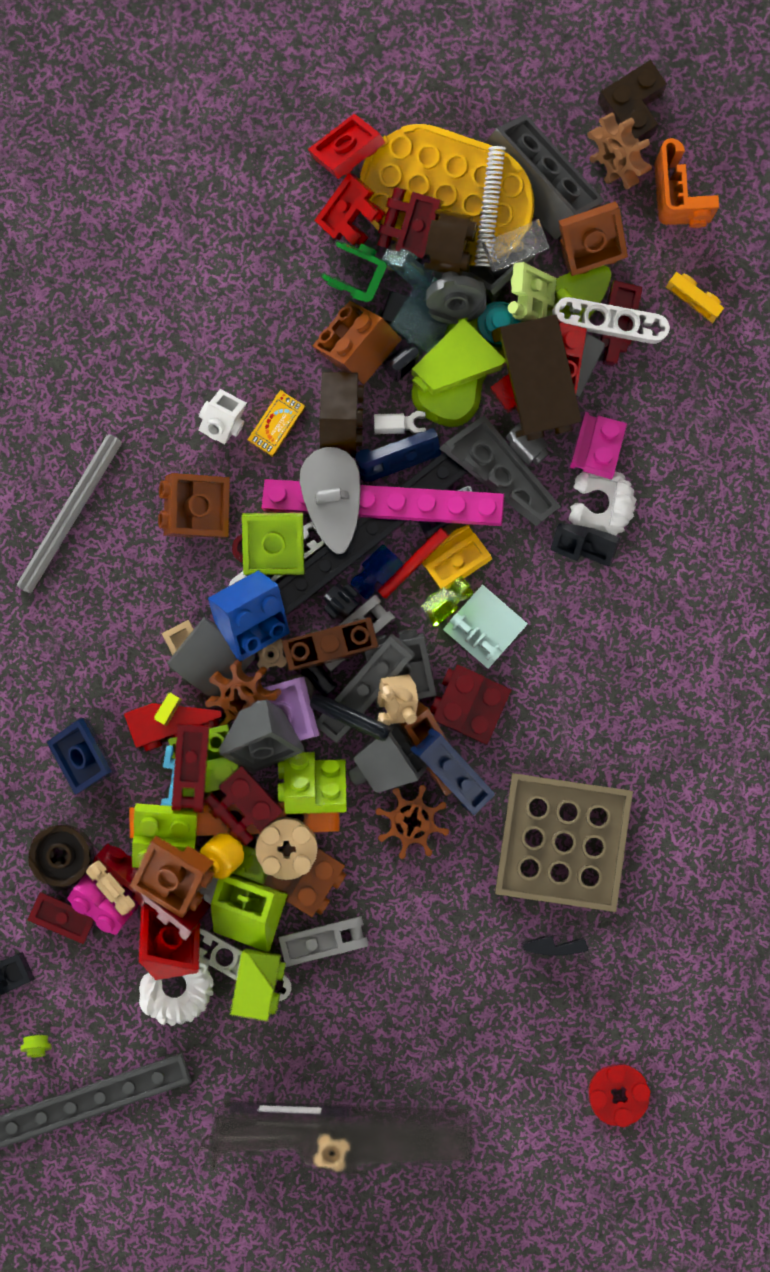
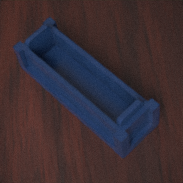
[410,728,495,816]

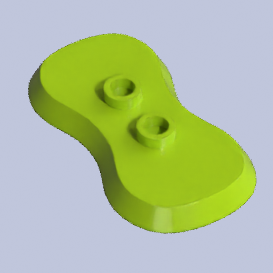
[411,303,505,427]

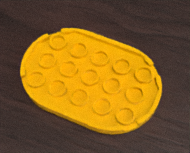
[360,124,534,266]

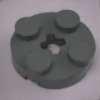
[426,271,486,324]

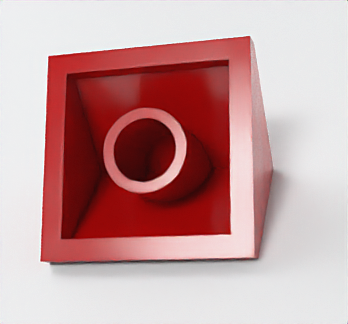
[139,904,200,980]

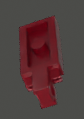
[600,280,643,367]

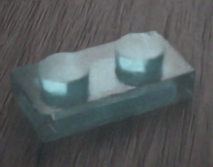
[382,249,438,291]

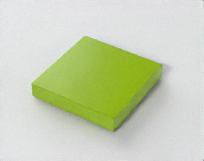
[242,513,305,575]

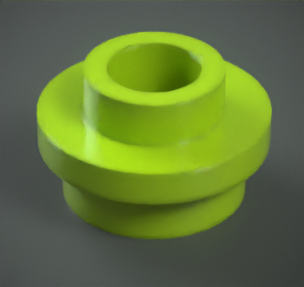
[20,1035,52,1058]

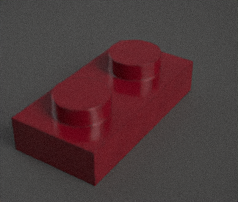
[28,892,95,944]

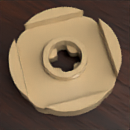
[256,817,318,880]

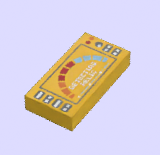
[247,390,306,457]

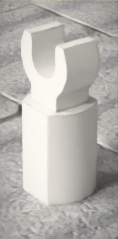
[374,411,426,434]

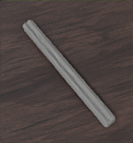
[17,434,122,593]

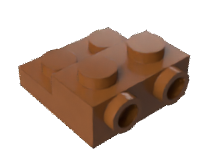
[558,201,628,276]
[158,473,230,538]
[130,836,215,918]
[263,841,347,918]

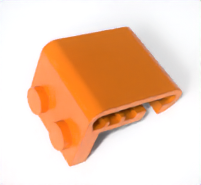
[654,138,719,228]

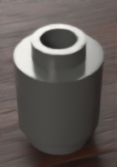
[506,423,550,466]

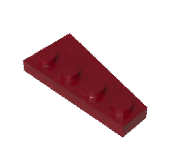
[92,843,211,941]

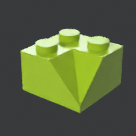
[230,948,286,1021]

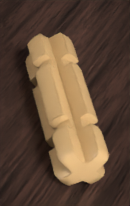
[86,861,136,916]

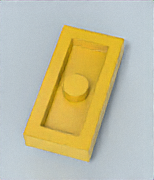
[666,271,724,323]

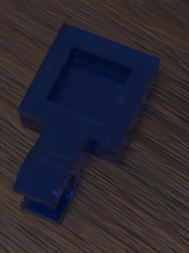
[350,544,403,599]

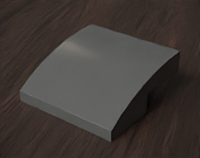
[167,617,255,697]

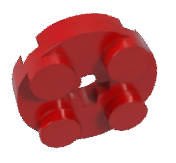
[588,1064,650,1127]

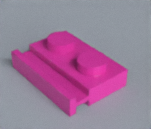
[570,412,627,480]

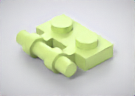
[508,262,556,322]

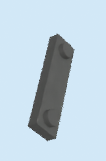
[316,634,415,743]

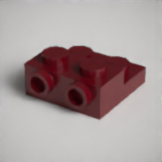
[430,664,512,745]

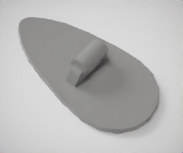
[300,447,361,554]

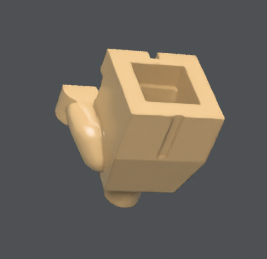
[377,674,418,726]

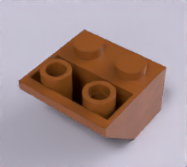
[312,301,402,385]

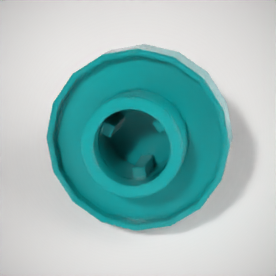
[477,301,521,347]

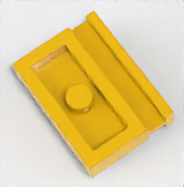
[422,525,492,593]

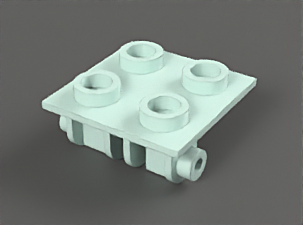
[443,584,528,669]

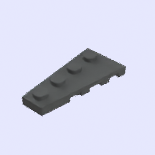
[440,415,561,526]

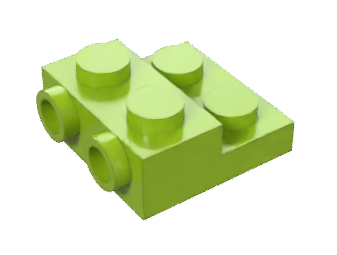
[278,752,347,814]
[132,803,197,868]

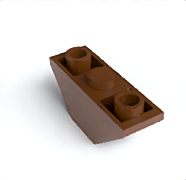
[281,617,379,671]

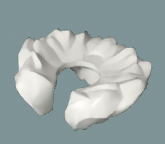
[568,471,637,536]
[139,957,214,1026]

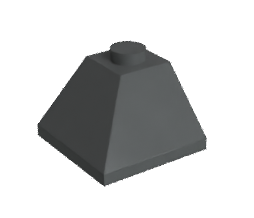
[219,700,304,773]

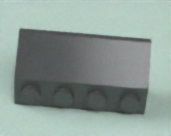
[485,114,605,240]

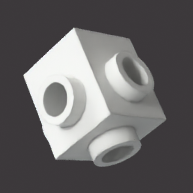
[198,389,247,444]

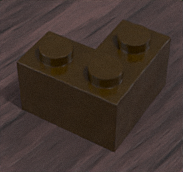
[597,60,667,142]
[319,372,364,458]

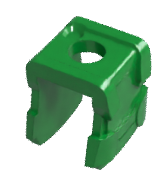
[321,241,387,302]

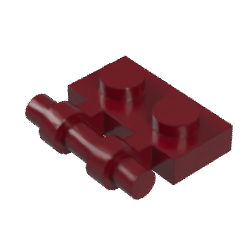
[377,187,443,260]
[205,764,283,846]

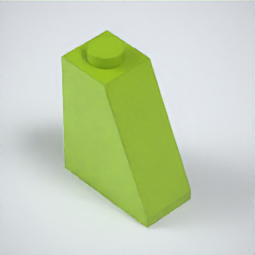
[411,318,506,395]

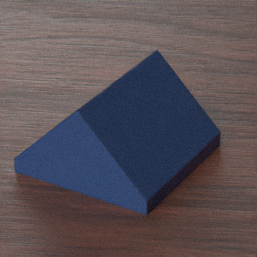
[47,718,117,795]

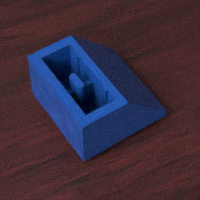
[208,570,290,661]

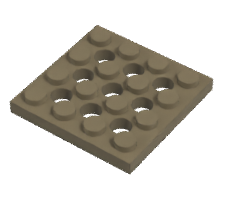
[495,773,633,912]

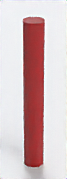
[378,527,450,599]

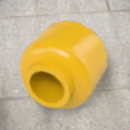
[199,833,244,879]

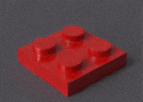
[308,114,385,179]

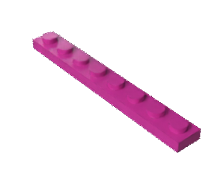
[262,479,505,526]

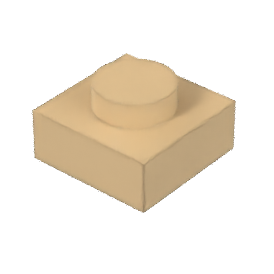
[161,620,194,655]

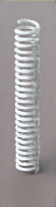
[474,146,506,267]

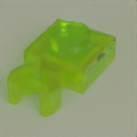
[420,577,474,627]

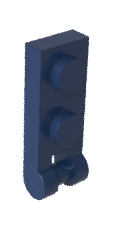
[355,428,442,482]

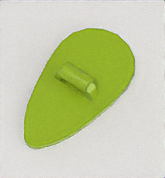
[521,265,612,323]

